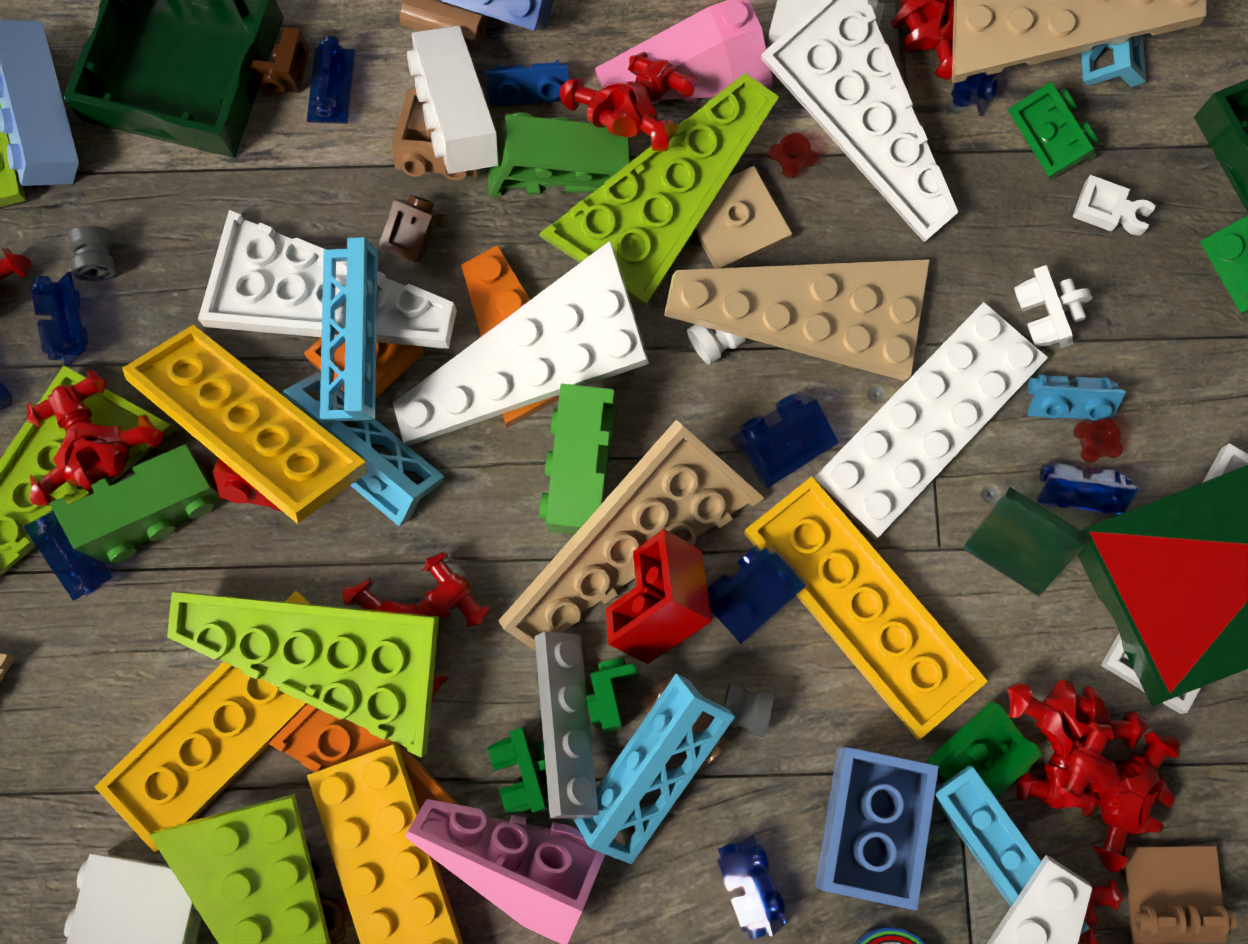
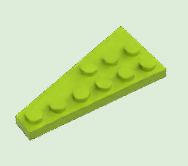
[539,73,779,306]
[0,365,176,576]
[167,591,439,758]
[150,794,331,944]

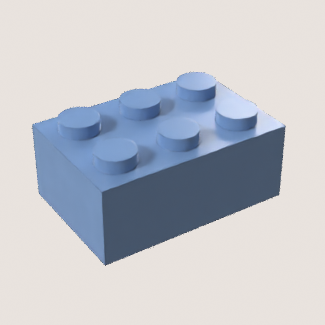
[815,747,939,911]

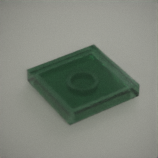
[963,487,1089,596]

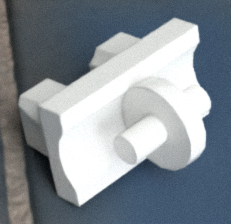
[1014,265,1093,349]

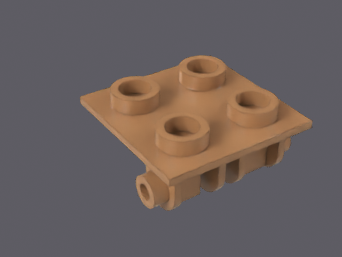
[1123,846,1237,944]

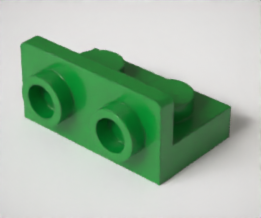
[1007,81,1099,180]

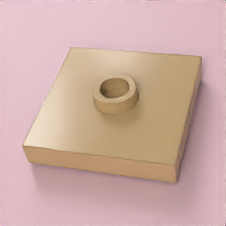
[694,166,792,269]

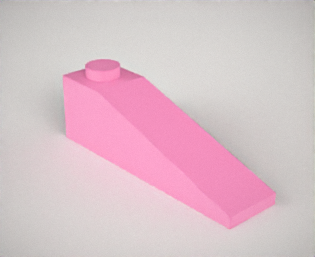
[595,0,773,104]
[406,799,605,944]

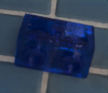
[731,393,839,488]
[707,544,808,644]

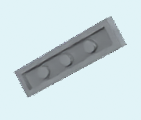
[535,631,598,818]

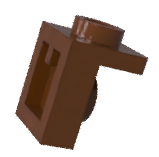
[250,27,310,94]
[378,195,443,263]

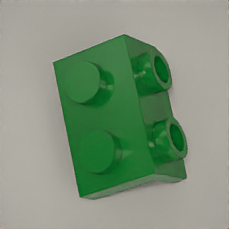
[1200,215,1248,315]
[586,658,638,733]
[926,701,1043,800]

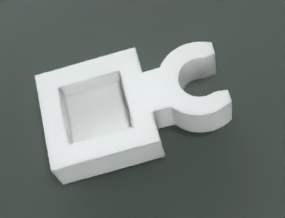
[1072,175,1155,236]

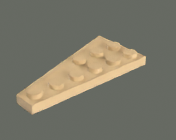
[952,0,1207,84]
[664,260,929,381]
[499,420,765,650]

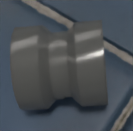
[69,226,116,281]
[723,682,774,737]

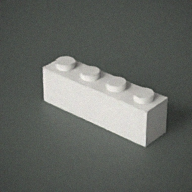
[407,26,498,174]

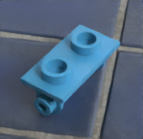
[1027,374,1126,421]

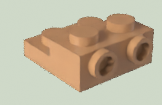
[392,89,489,181]

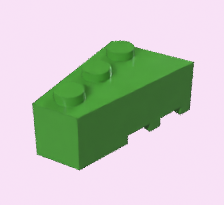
[488,113,629,197]
[539,383,615,535]
[49,444,220,564]

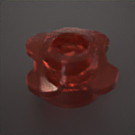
[769,132,818,178]
[1074,417,1123,463]

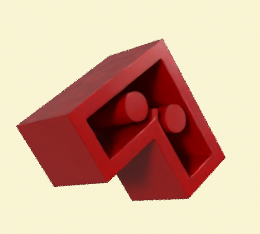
[605,529,712,664]

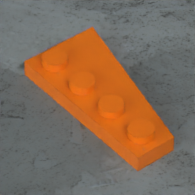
[461,245,559,428]
[268,704,459,809]

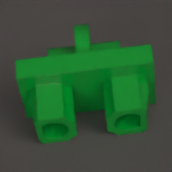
[487,727,547,813]

